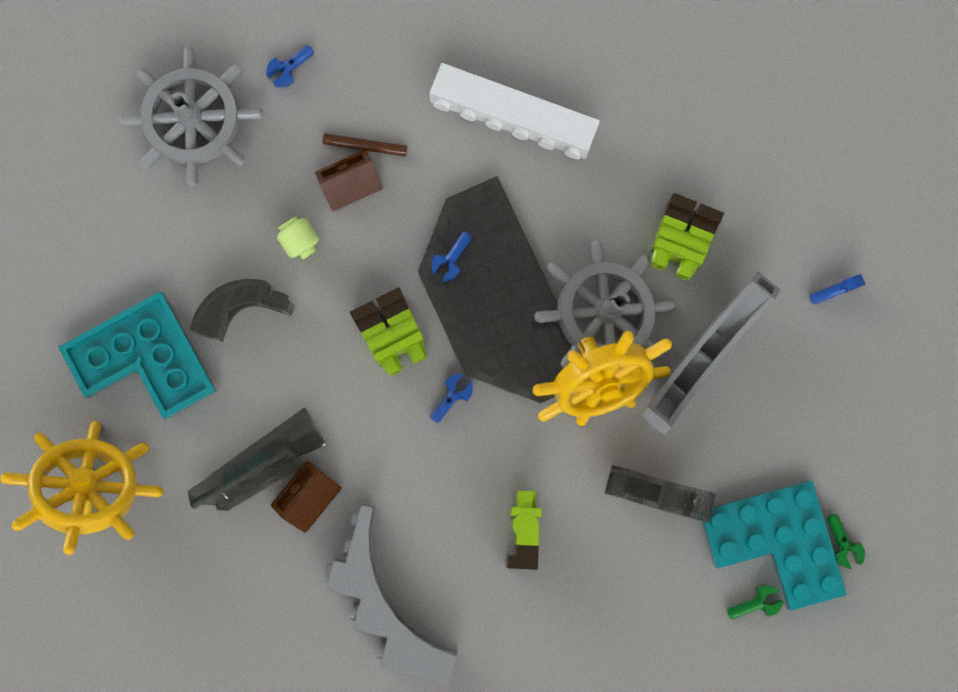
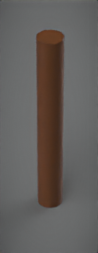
[323,133,407,157]

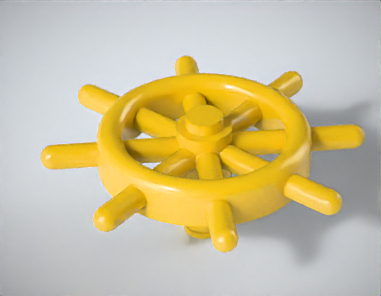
[532,331,672,426]
[0,421,163,555]

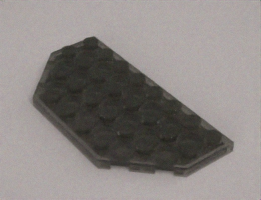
[418,176,582,404]

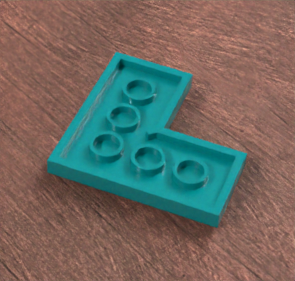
[58,291,217,420]
[699,481,847,611]

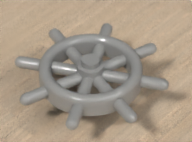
[117,47,264,188]
[534,239,676,368]

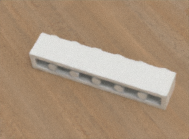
[429,63,600,159]

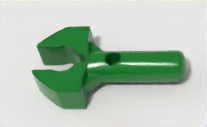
[827,514,865,569]
[727,585,784,619]

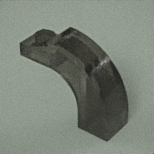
[189,279,295,342]
[604,465,716,523]

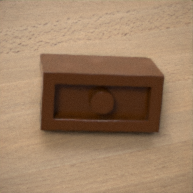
[314,150,383,211]
[270,460,341,533]

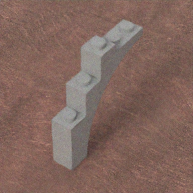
[641,271,781,435]
[323,505,458,687]

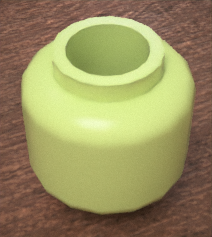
[277,216,320,259]

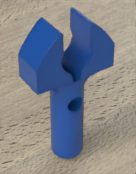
[266,45,314,87]
[432,232,472,282]
[809,274,865,304]
[430,374,473,423]

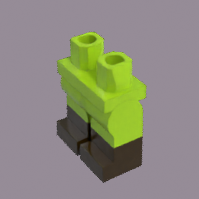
[650,192,724,281]
[349,287,427,377]
[505,491,542,570]

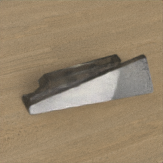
[188,408,326,511]

